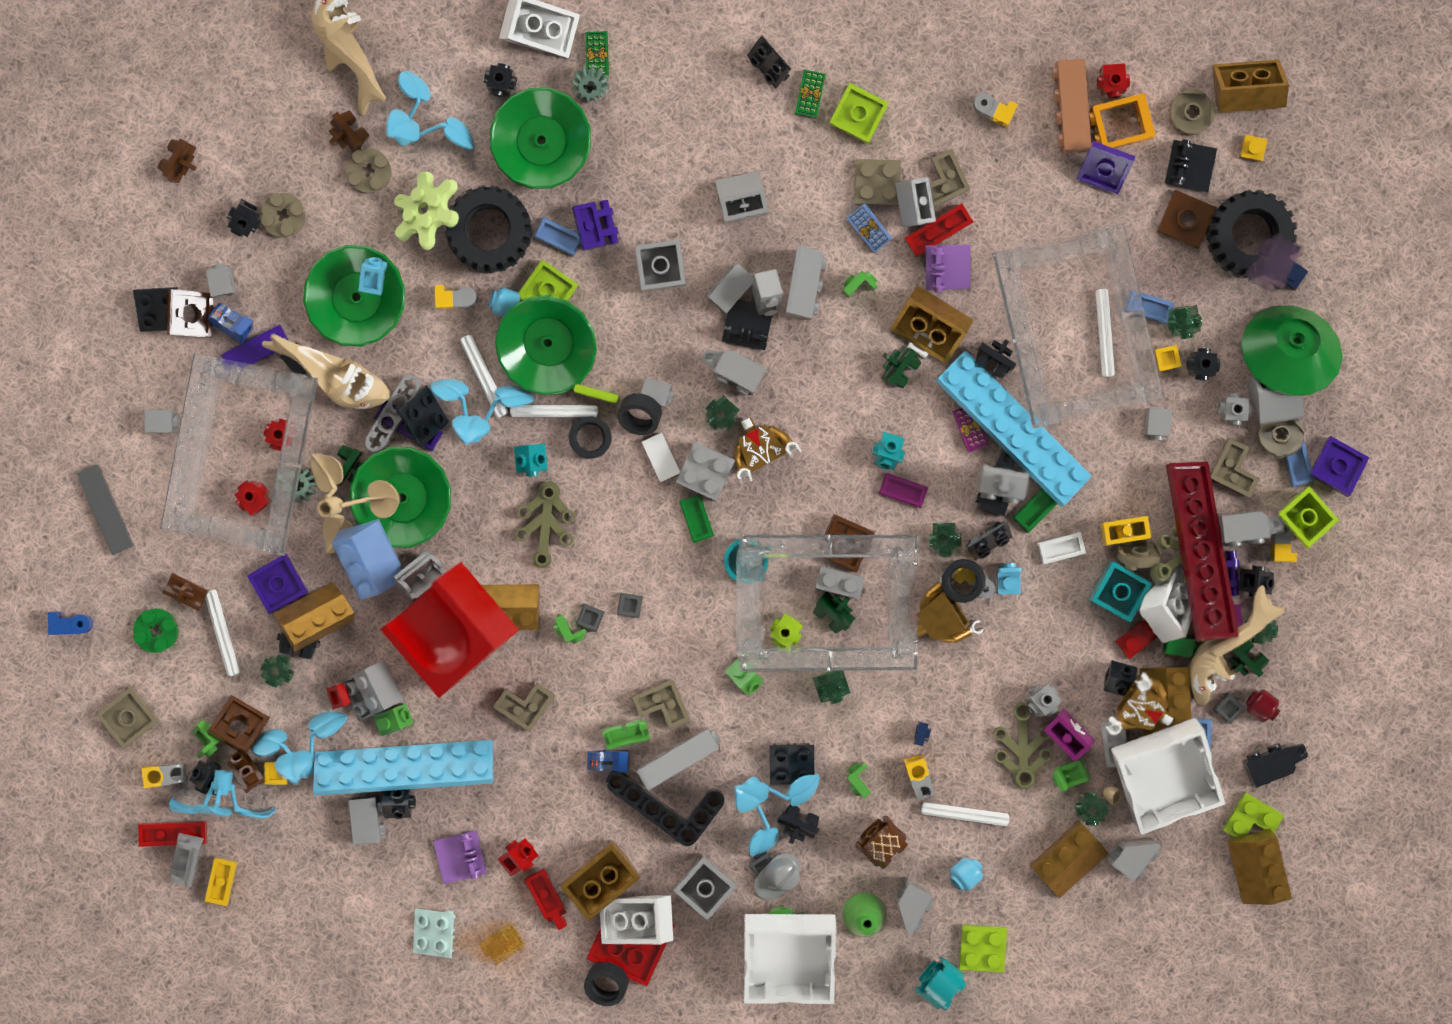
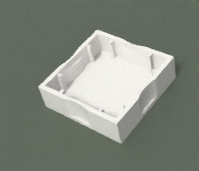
[1111,718,1225,835]
[744,914,836,1004]

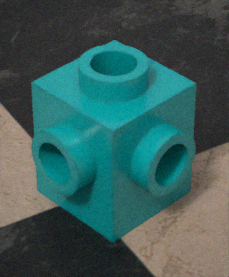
[871,431,905,471]
[514,444,548,477]

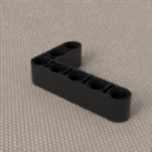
[606,771,725,846]

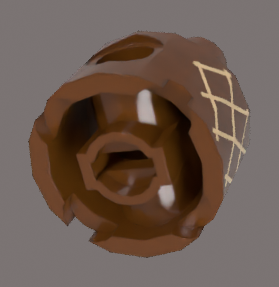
[856,815,908,869]

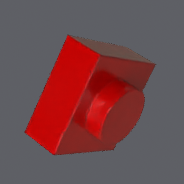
[326,683,351,709]

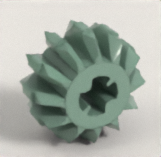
[571,64,609,104]
[280,466,318,504]

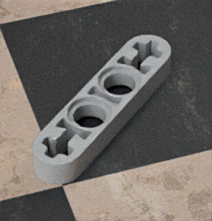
[365,375,422,452]

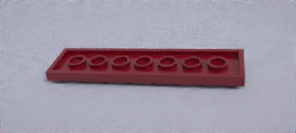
[1166,462,1239,641]

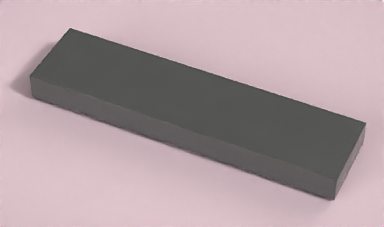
[77,464,134,555]

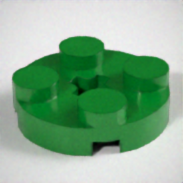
[133,608,179,653]

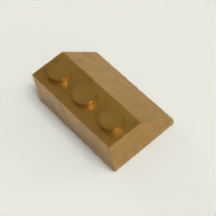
[1213,59,1289,113]
[890,285,974,364]
[273,582,354,652]
[482,584,540,630]
[1140,666,1192,735]
[1030,820,1109,898]
[1227,829,1292,905]
[560,840,641,921]

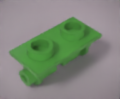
[602,719,650,750]

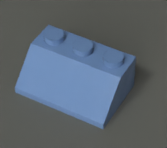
[332,519,403,600]

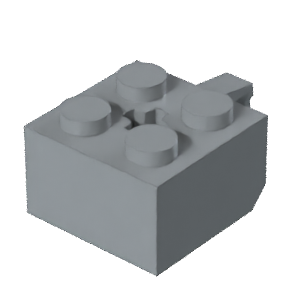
[701,349,766,396]
[976,465,1029,504]
[1218,511,1284,547]

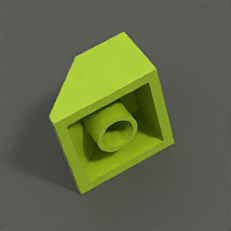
[1277,486,1339,549]

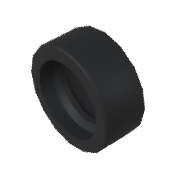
[617,393,662,435]
[569,416,612,459]
[941,559,986,603]
[584,962,629,1006]

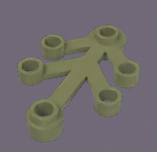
[515,481,576,568]
[1150,524,1186,585]
[993,702,1053,789]

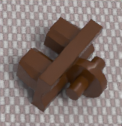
[329,110,369,153]
[157,139,197,183]
[162,573,209,611]
[227,751,266,793]

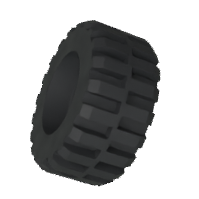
[445,185,532,273]
[1206,190,1297,278]

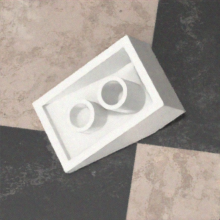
[499,0,580,58]
[1139,564,1192,643]
[600,895,673,944]

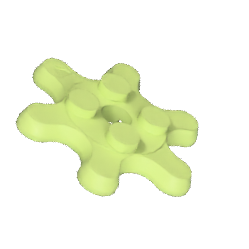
[394,171,459,250]

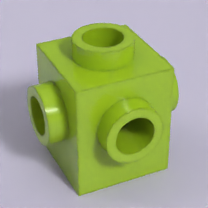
[769,612,804,649]

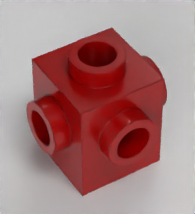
[1097,63,1130,99]
[263,418,298,452]
[234,480,272,516]
[498,838,539,877]

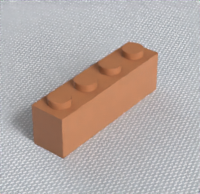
[1052,59,1091,153]

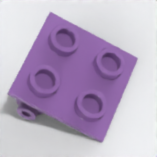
[926,244,970,292]
[433,830,487,884]

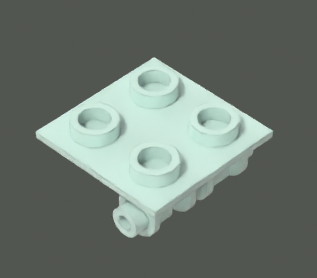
[413,908,456,958]

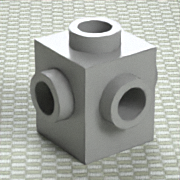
[1218,393,1252,426]
[1024,684,1062,717]

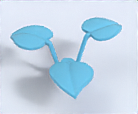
[386,71,474,150]
[430,379,535,445]
[251,712,348,784]
[169,770,276,818]
[734,773,819,857]

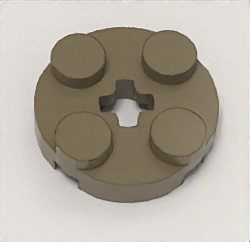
[1169,89,1215,135]
[346,148,392,193]
[260,193,306,238]
[1258,419,1304,459]
[1117,540,1163,570]

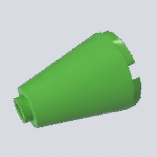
[842,893,887,937]

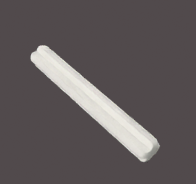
[1095,289,1115,377]
[460,335,508,418]
[510,405,599,417]
[205,590,240,676]
[921,802,1009,826]

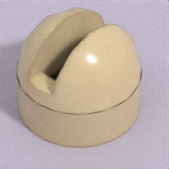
[1103,786,1122,806]

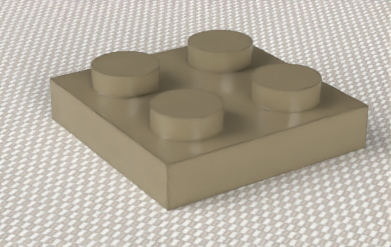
[855,159,901,205]
[96,686,160,749]

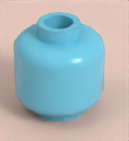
[488,287,521,317]
[949,858,983,891]

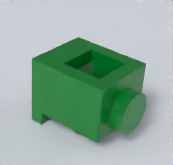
[1162,634,1198,657]

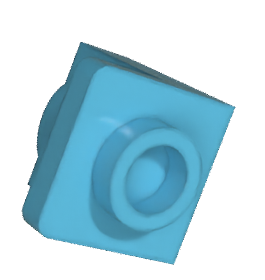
[358,257,387,295]
[997,563,1022,594]

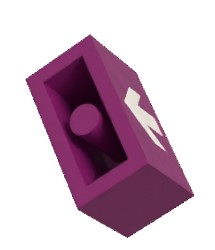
[1044,708,1095,762]

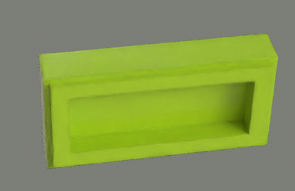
[574,384,620,404]

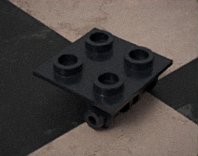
[747,35,791,89]
[1165,139,1217,192]
[133,287,183,332]
[722,300,772,350]
[396,385,449,447]
[966,521,1012,560]
[769,743,815,785]

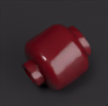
[1245,689,1280,723]

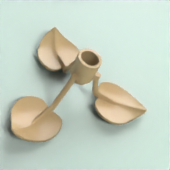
[311,453,400,554]

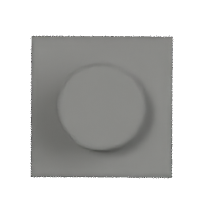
[206,263,237,298]
[641,378,675,407]
[1144,408,1172,441]
[145,410,180,433]

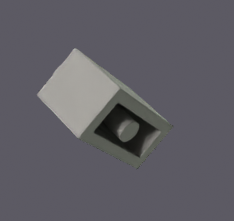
[895,177,936,227]
[752,269,783,316]
[815,566,864,599]
[349,795,386,845]

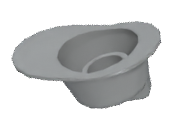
[754,853,801,900]

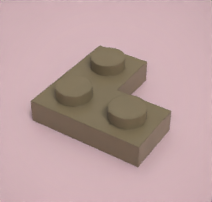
[930,149,971,207]
[1210,438,1260,498]
[632,679,690,729]
[493,682,555,732]

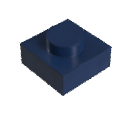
[1276,259,1308,290]
[913,721,931,746]

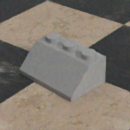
[785,245,827,320]

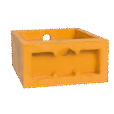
[1089,93,1156,149]

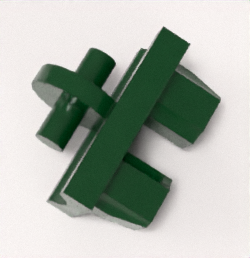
[881,346,921,388]
[337,445,363,486]
[813,591,856,634]
[1228,640,1269,677]

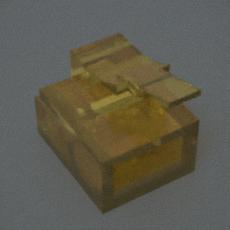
[478,921,526,965]

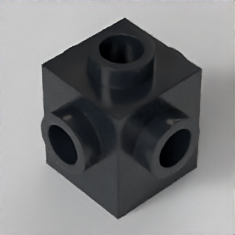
[484,63,517,97]
[226,198,261,237]
[1186,348,1220,381]
[1238,565,1274,597]
[1103,660,1137,696]
[189,760,221,796]
[381,789,416,819]

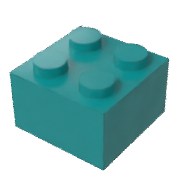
[1088,561,1153,623]

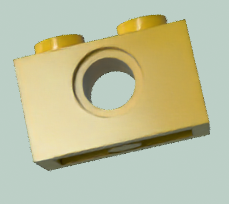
[1099,516,1151,545]

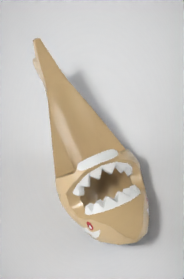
[312,0,386,115]
[262,334,390,409]
[1189,586,1285,707]

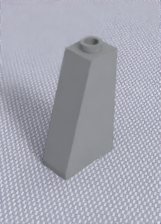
[637,728,721,790]

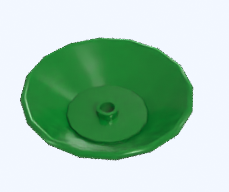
[490,87,591,189]
[303,245,405,347]
[495,295,597,396]
[1241,306,1343,396]
[350,447,451,548]

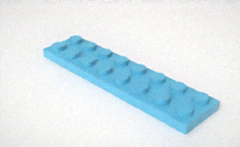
[935,350,1091,508]
[313,740,493,796]

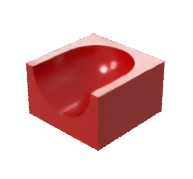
[380,562,519,698]

